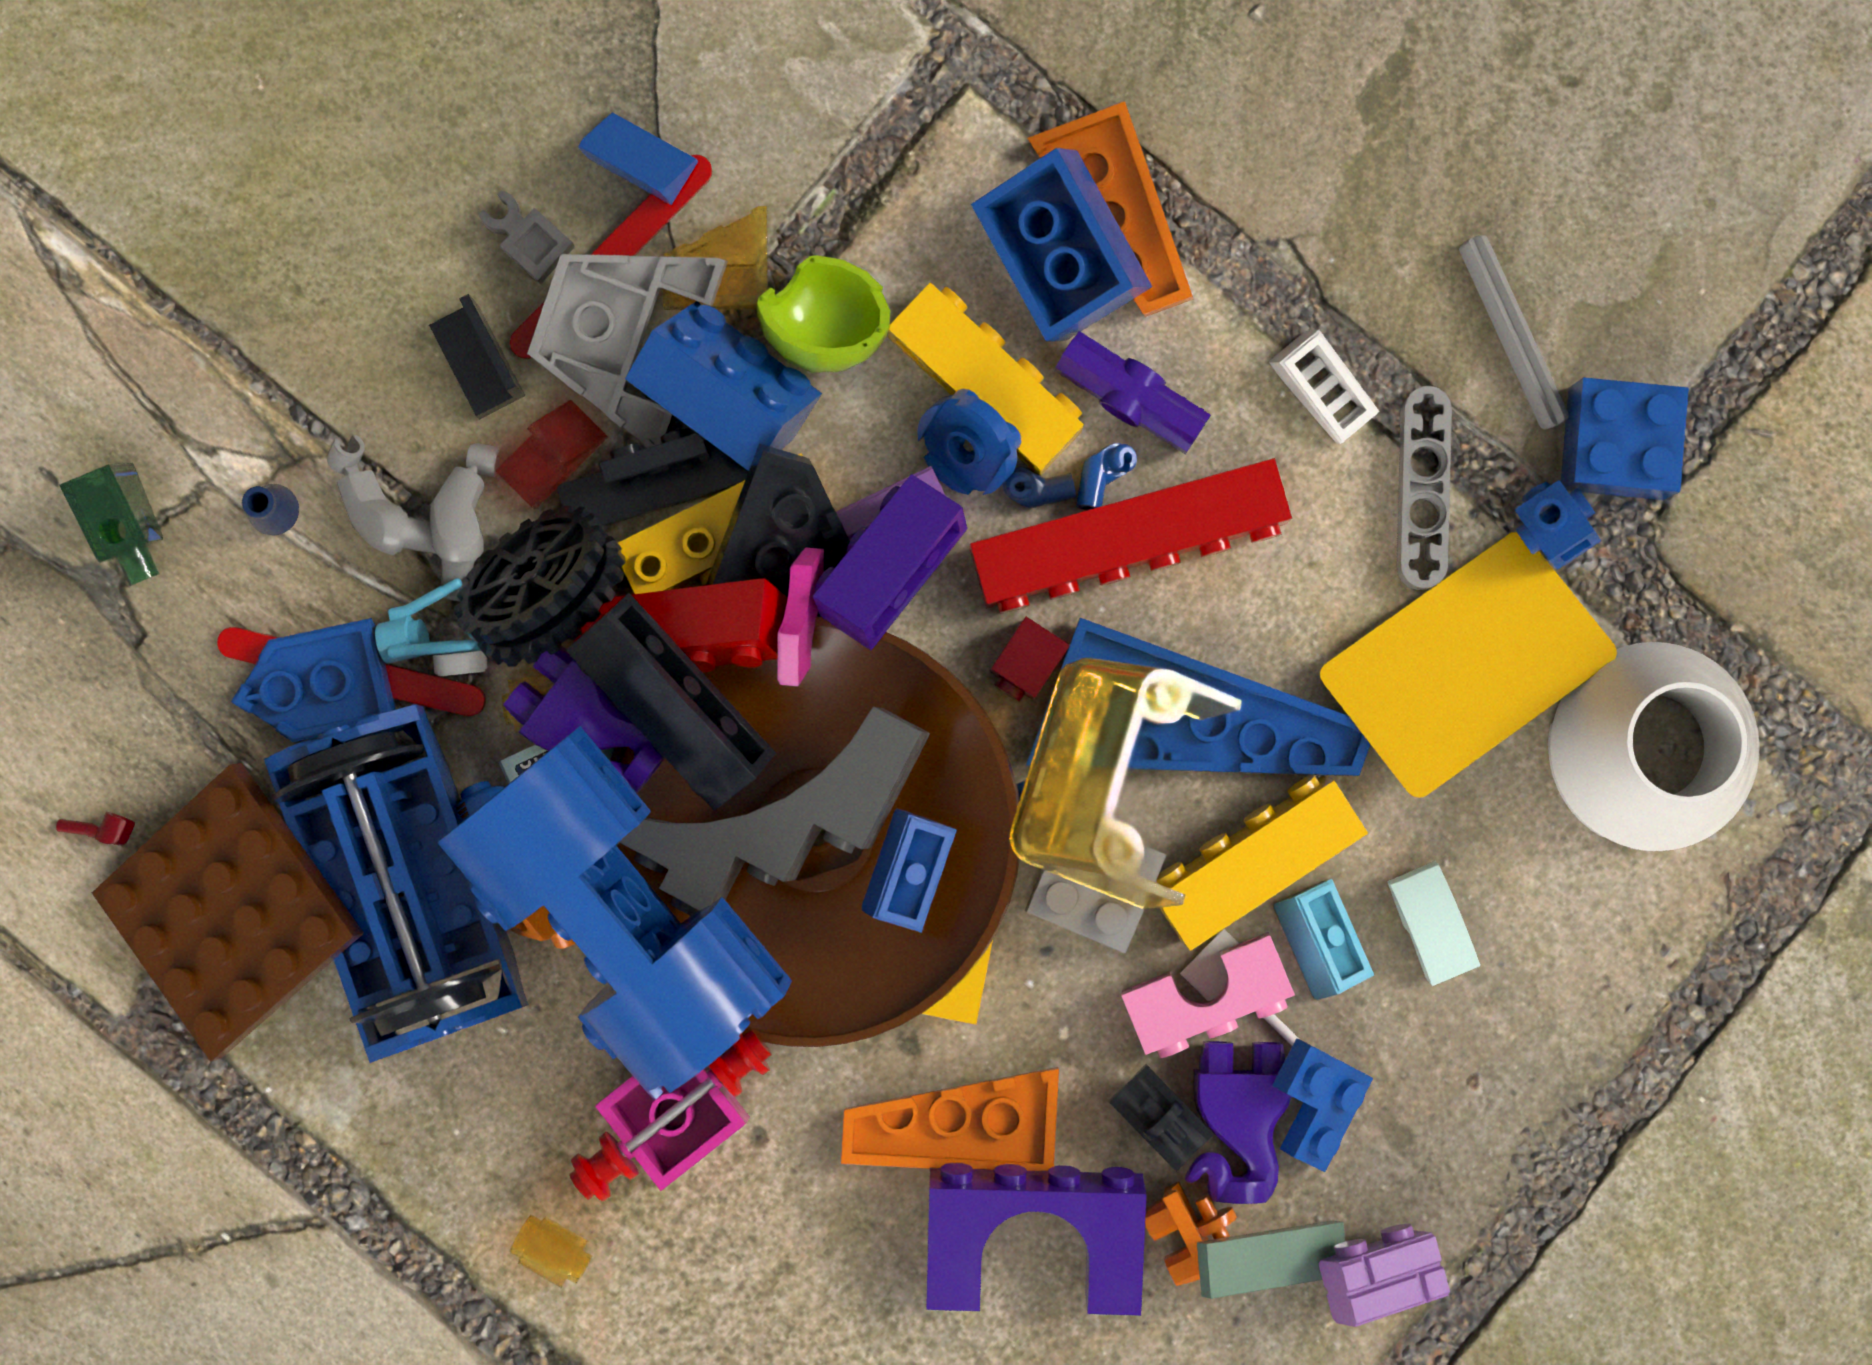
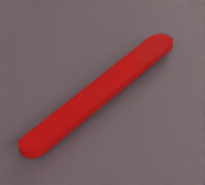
[510,154,713,359]
[217,627,486,716]

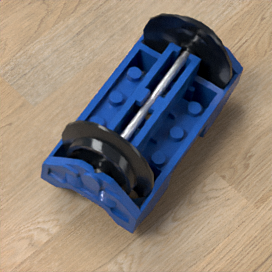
[264,704,529,1063]

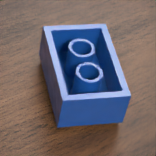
[971,148,1152,342]
[625,301,822,471]

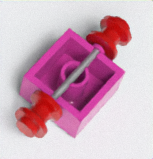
[569,1030,772,1202]

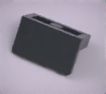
[429,294,525,420]

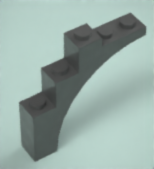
[616,706,930,916]

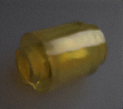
[509,1215,593,1289]

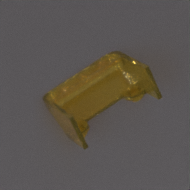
[1010,658,1242,909]

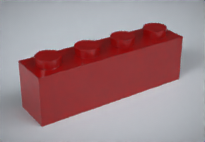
[573,578,788,673]

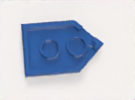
[231,618,396,742]

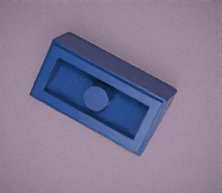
[578,112,698,205]
[861,808,957,932]

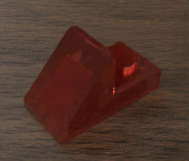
[495,400,608,510]

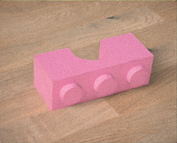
[1121,932,1295,1058]

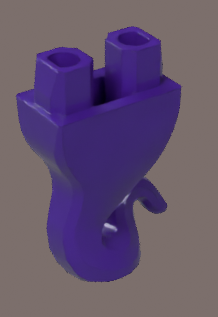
[503,646,665,794]
[1185,1041,1292,1204]

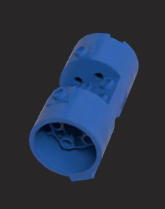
[437,726,792,1100]

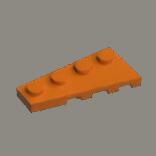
[1027,101,1194,317]
[841,1067,1059,1171]

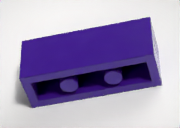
[813,474,968,651]

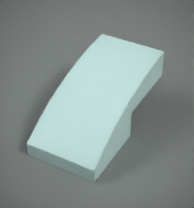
[1387,861,1480,986]

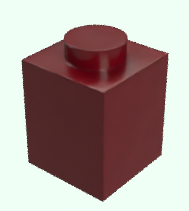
[990,616,1070,702]

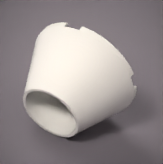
[1548,642,1760,851]

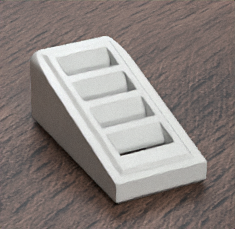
[1269,330,1380,444]

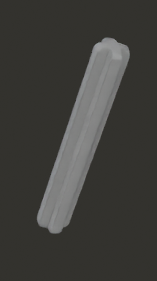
[1459,235,1569,429]

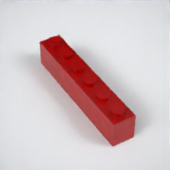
[969,458,1292,614]

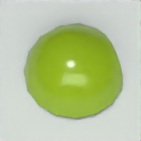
[757,255,890,373]

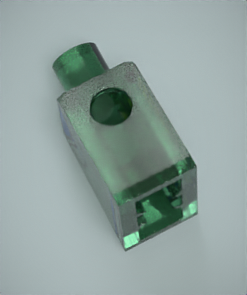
[59,462,163,586]

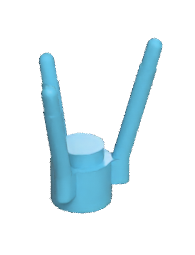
[375,578,481,664]

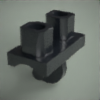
[1109,1064,1215,1172]

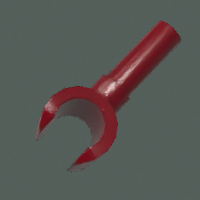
[56,812,135,846]

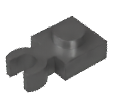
[479,190,575,284]

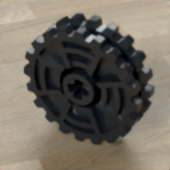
[454,505,626,667]

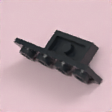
[557,428,749,527]

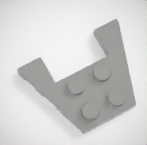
[527,254,728,448]

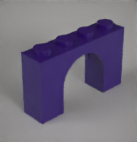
[926,1163,1146,1316]

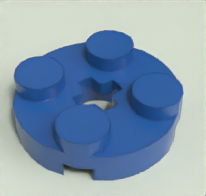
[917,389,1021,495]

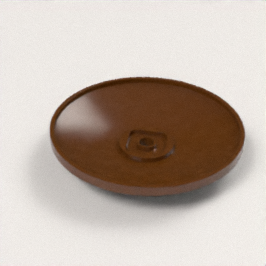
[609,617,1022,1047]

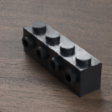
[566,593,776,811]

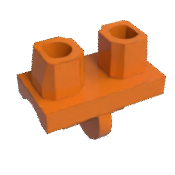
[1145,1181,1237,1286]

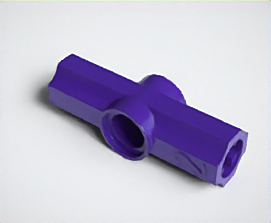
[1054,331,1211,455]

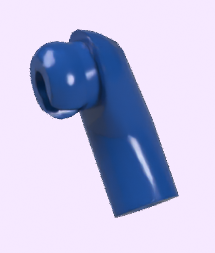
[1076,443,1137,511]

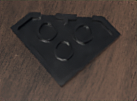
[706,443,850,617]

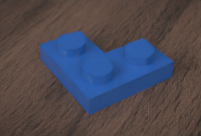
[1272,1038,1373,1172]

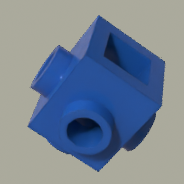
[1515,480,1602,570]

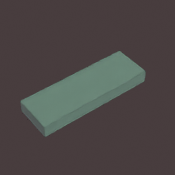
[1197,1220,1345,1299]

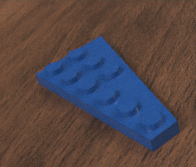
[1025,618,1371,776]

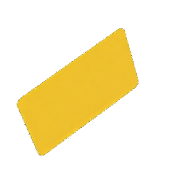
[1320,532,1617,798]

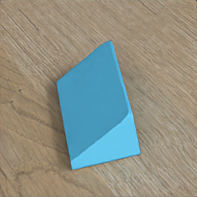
[1274,879,1374,1000]

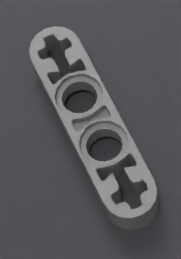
[1396,386,1452,591]

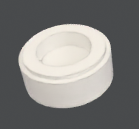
[433,651,488,676]

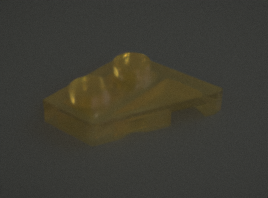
[663,206,768,310]

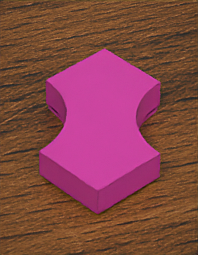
[778,548,824,686]

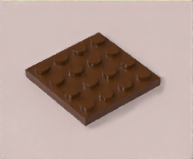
[92,763,364,1062]

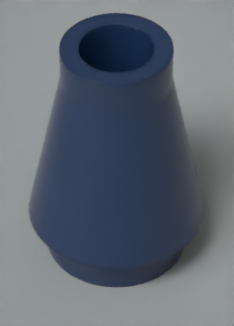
[242,484,299,536]

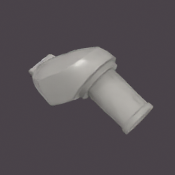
[327,435,436,556]
[430,443,500,601]

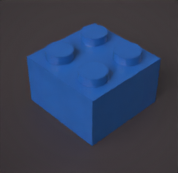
[1561,377,1689,500]

